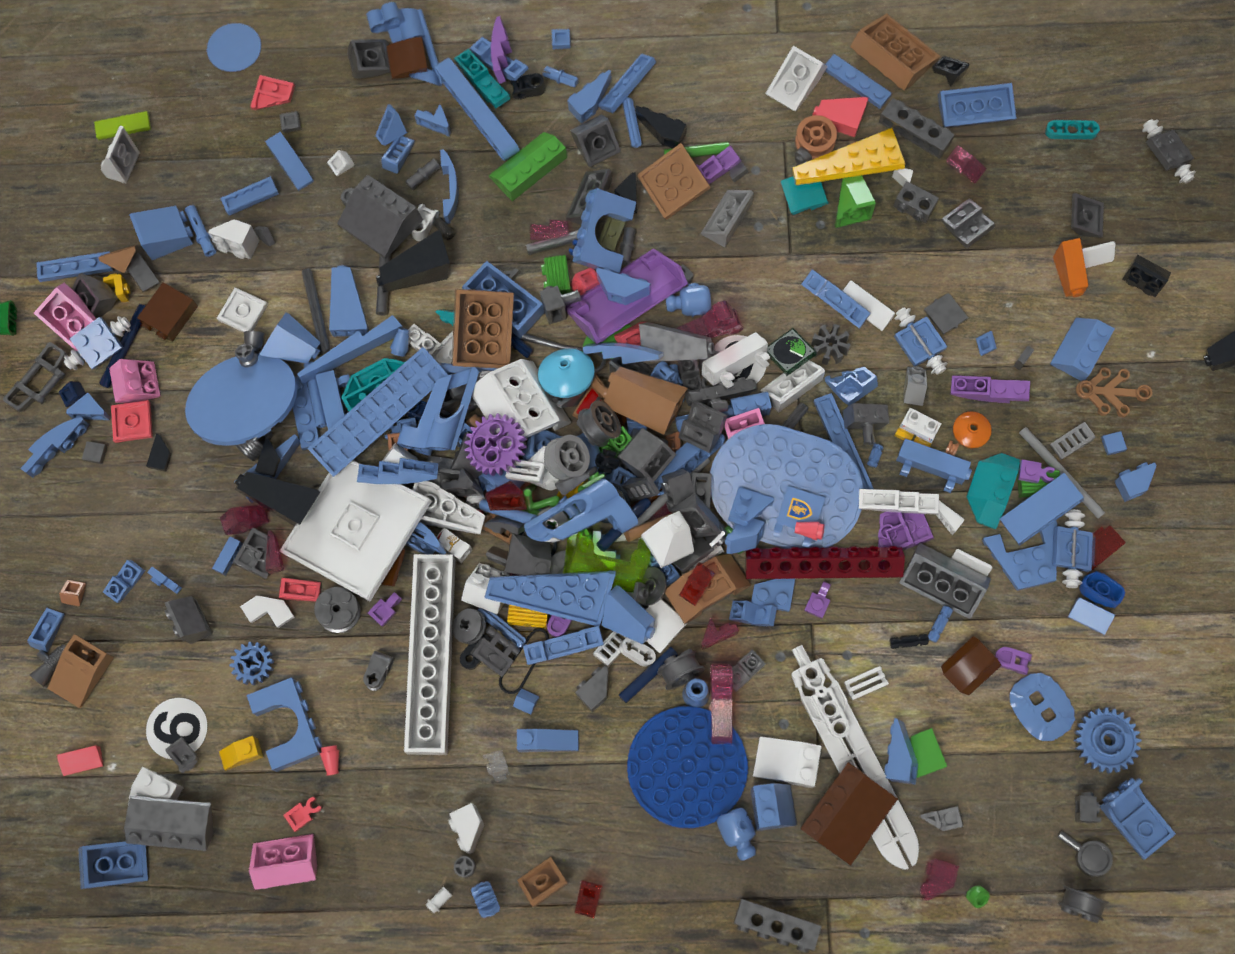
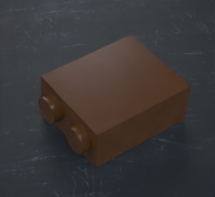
[137,282,198,342]

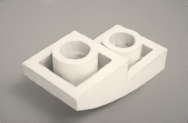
[408,324,441,356]

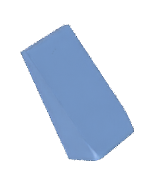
[27,608,65,652]

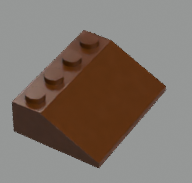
[800,762,898,866]

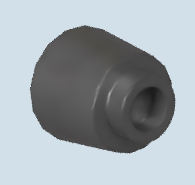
[244,331,265,353]

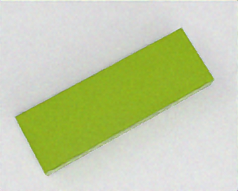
[94,111,151,140]

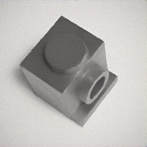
[1075,792,1101,823]

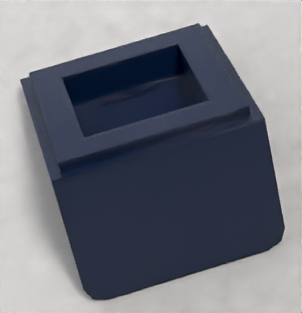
[59,381,86,407]

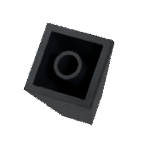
[376,230,450,293]
[1204,331,1235,371]
[235,472,320,526]

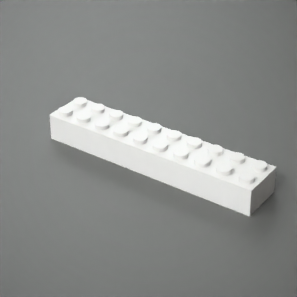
[404,554,456,755]

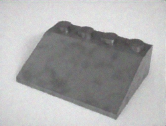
[337,175,423,259]

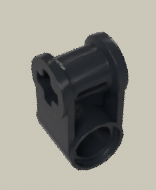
[510,73,545,100]

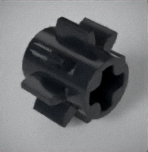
[595,449,619,474]

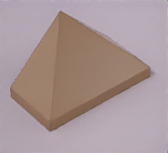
[98,245,137,273]

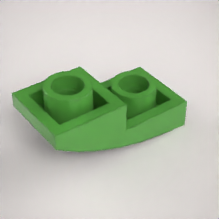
[599,426,632,456]

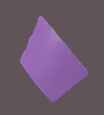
[878,512,934,550]

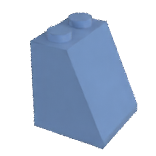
[129,206,193,260]
[750,783,797,831]

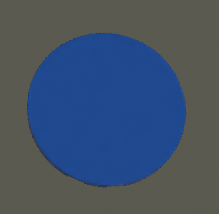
[627,706,748,829]

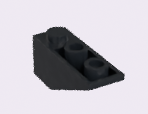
[635,105,687,148]

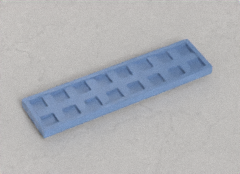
[307,347,449,477]

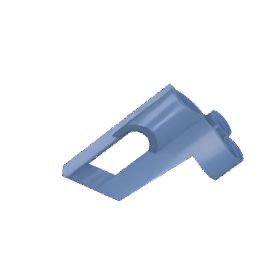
[366,2,443,86]
[397,367,479,456]
[524,479,638,542]

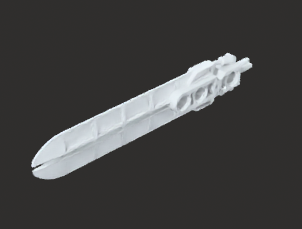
[791,645,919,870]

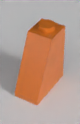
[1053,238,1088,297]

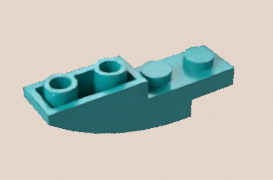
[454,49,510,108]

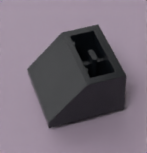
[1122,254,1171,297]

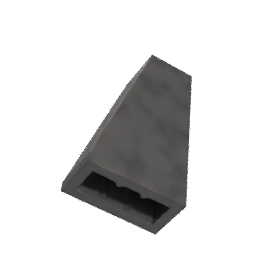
[639,322,715,362]

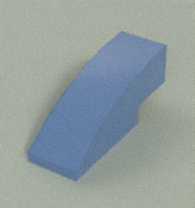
[265,132,313,191]

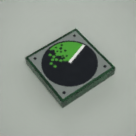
[767,328,817,376]

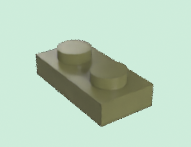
[598,216,627,252]

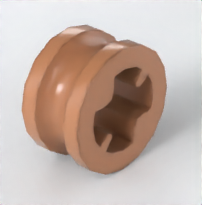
[945,440,959,456]

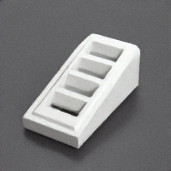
[936,501,964,535]
[593,631,630,668]

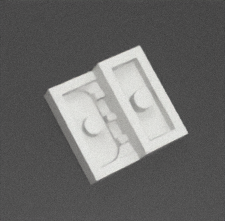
[646,598,688,653]

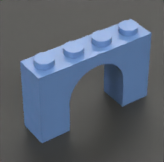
[573,188,636,273]
[247,677,322,772]

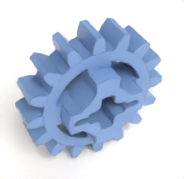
[229,642,274,685]

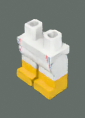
[894,408,941,447]

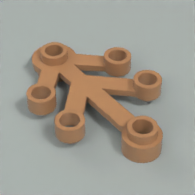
[1076,367,1152,418]

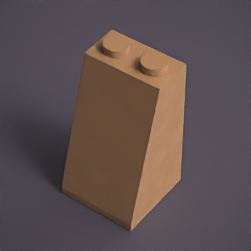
[602,367,688,435]

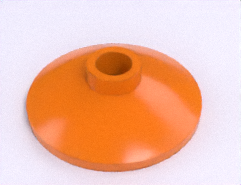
[953,412,991,448]

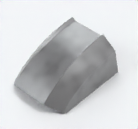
[348,39,391,79]

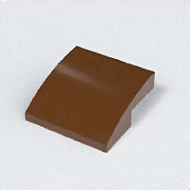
[386,37,427,79]

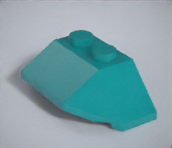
[341,358,406,411]
[966,453,1020,530]

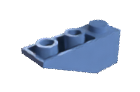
[567,70,611,124]
[885,718,918,785]

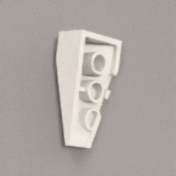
[412,481,486,534]

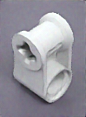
[411,204,439,241]

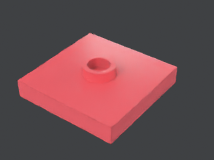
[111,400,153,443]

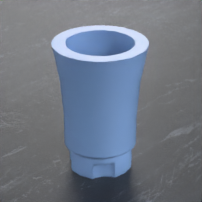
[682,678,710,708]

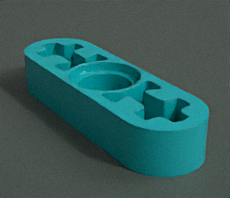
[1045,120,1100,140]

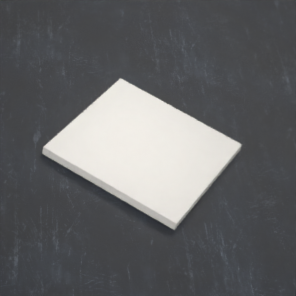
[280,460,432,601]

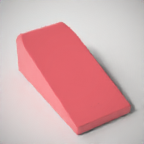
[278,578,321,602]

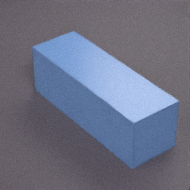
[406,533,435,555]
[212,537,243,576]

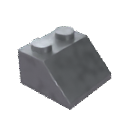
[570,114,621,167]

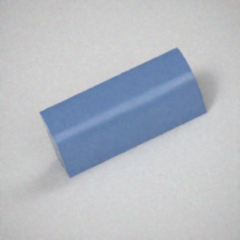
[1000,473,1084,546]

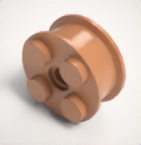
[795,115,837,159]

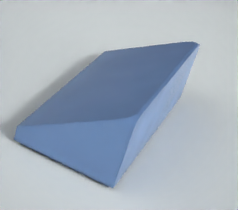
[1068,597,1115,635]

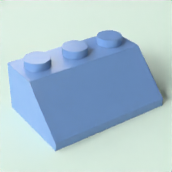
[1050,318,1115,381]

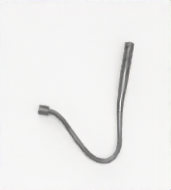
[521,333,606,403]

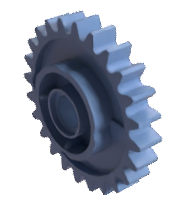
[1074,708,1141,774]

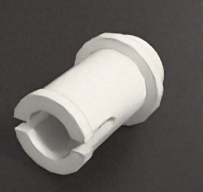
[426,887,452,914]

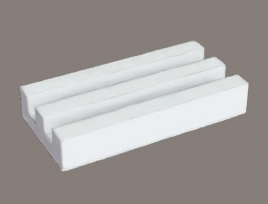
[505,460,547,484]
[844,666,889,701]

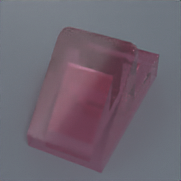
[701,618,739,650]

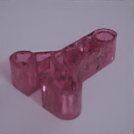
[675,301,744,338]
[710,663,733,744]

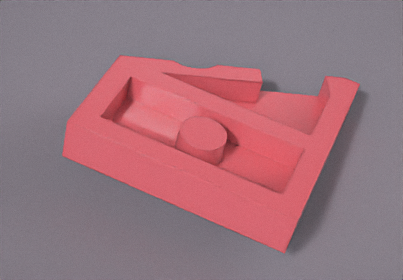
[250,75,295,110]

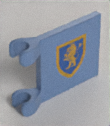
[772,486,825,547]

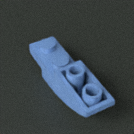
[21,417,89,478]

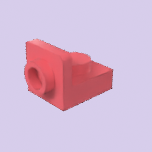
[570,268,599,296]

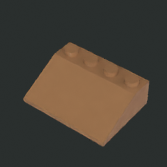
[850,14,941,90]
[451,288,514,368]

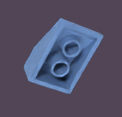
[79,841,148,889]

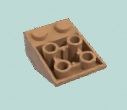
[47,634,114,709]

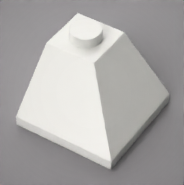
[641,511,694,568]

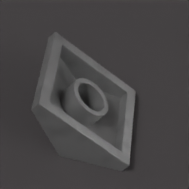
[1071,193,1104,238]

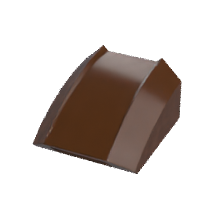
[941,636,1002,695]

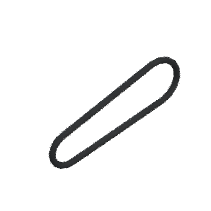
[499,628,549,694]

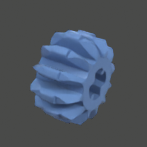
[471,881,500,918]

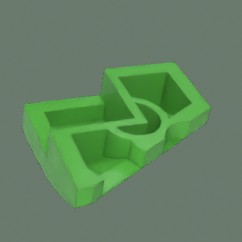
[910,728,947,778]

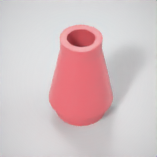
[795,522,825,541]
[319,745,339,775]

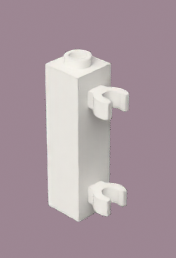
[702,332,770,389]

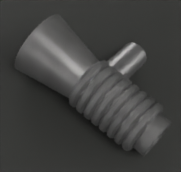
[29,644,66,687]

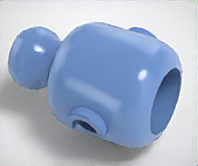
[665,283,711,318]
[717,808,756,861]

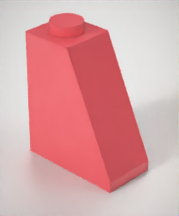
[812,97,868,137]

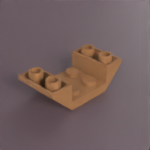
[665,554,751,625]

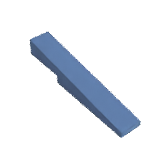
[297,315,402,384]

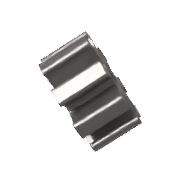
[811,324,850,365]

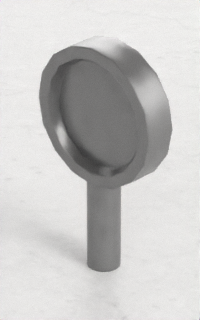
[1057,831,1113,876]

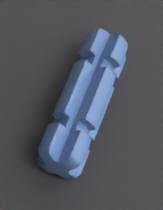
[928,606,953,643]

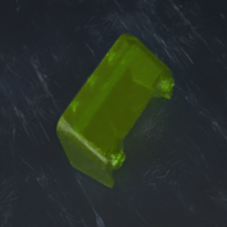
[563,531,651,593]

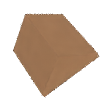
[517,857,569,907]

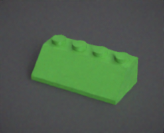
[489,132,567,201]

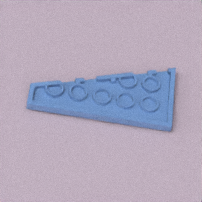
[484,571,616,627]

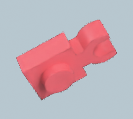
[283,797,322,832]

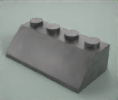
[899,543,991,619]
[124,796,214,851]

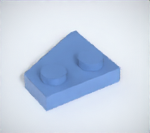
[751,579,795,612]

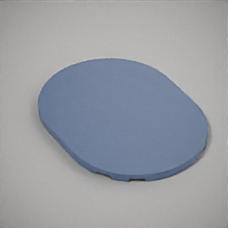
[710,424,863,548]

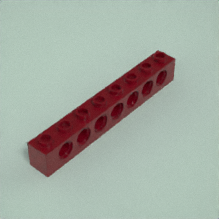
[745,546,905,579]

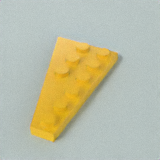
[792,128,905,185]

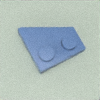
[728,487,774,526]

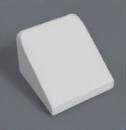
[327,150,355,176]
[892,168,913,187]

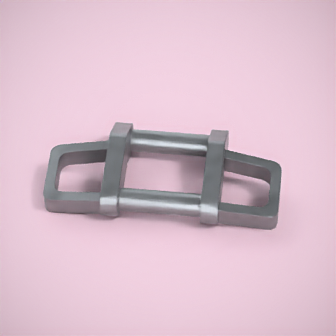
[3,342,67,412]

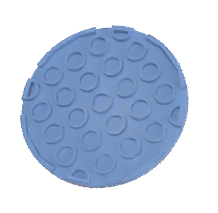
[185,353,297,446]

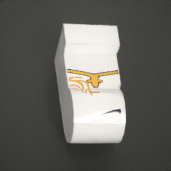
[436,528,472,564]

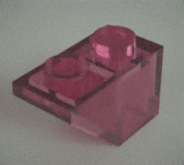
[946,145,986,184]
[220,505,269,535]
[920,859,959,901]

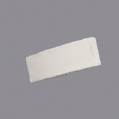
[859,489,939,515]

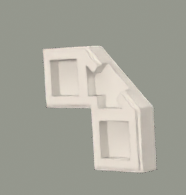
[240,596,295,628]

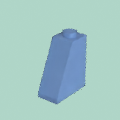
[601,585,655,644]

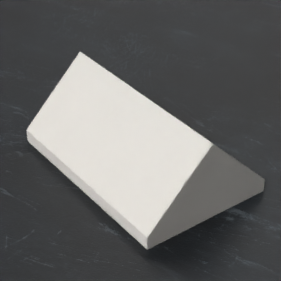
[761,358,825,413]

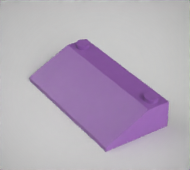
[565,248,688,344]

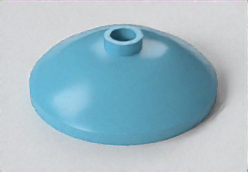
[538,348,595,398]

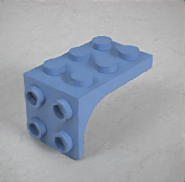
[1100,778,1176,860]

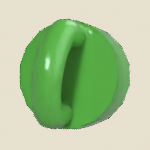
[966,886,990,908]

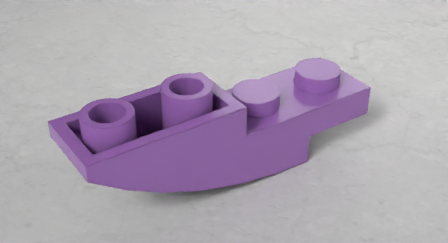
[951,376,1030,403]

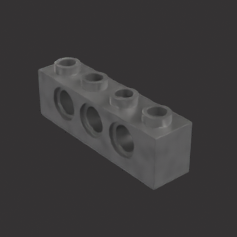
[879,98,955,159]
[733,899,821,953]

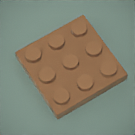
[637,143,711,220]

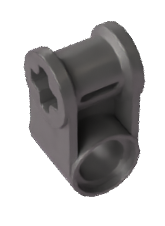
[363,651,394,691]

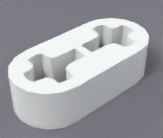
[619,638,656,667]

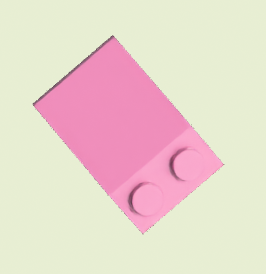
[34,283,96,351]

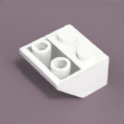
[208,219,260,259]
[461,563,513,614]
[448,803,484,854]

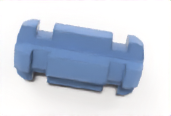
[867,444,883,468]

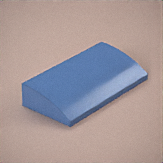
[938,83,1016,127]

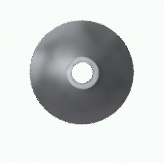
[633,567,667,606]

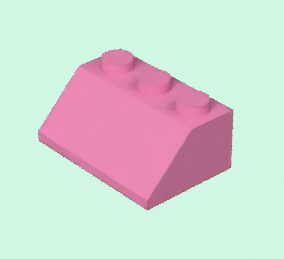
[249,834,317,890]

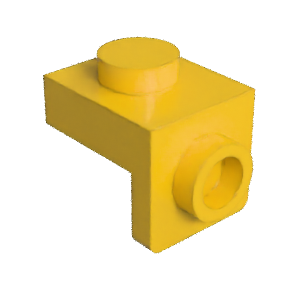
[103,274,131,302]

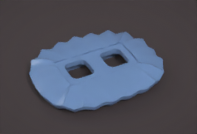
[1010,673,1075,741]

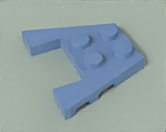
[982,521,1057,591]

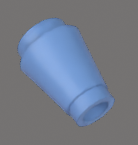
[390,328,409,357]

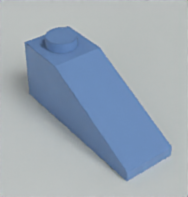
[517,729,579,752]

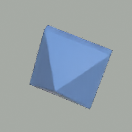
[976,331,997,356]

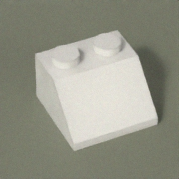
[128,767,184,803]

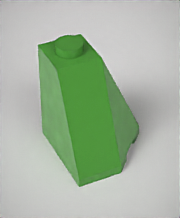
[835,175,876,228]

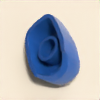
[1079,571,1125,609]

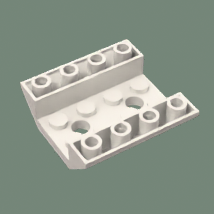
[472,359,571,449]

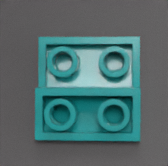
[781,176,829,215]

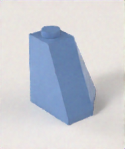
[260,312,321,364]

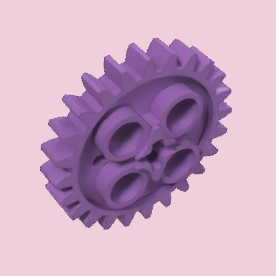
[464,413,527,476]

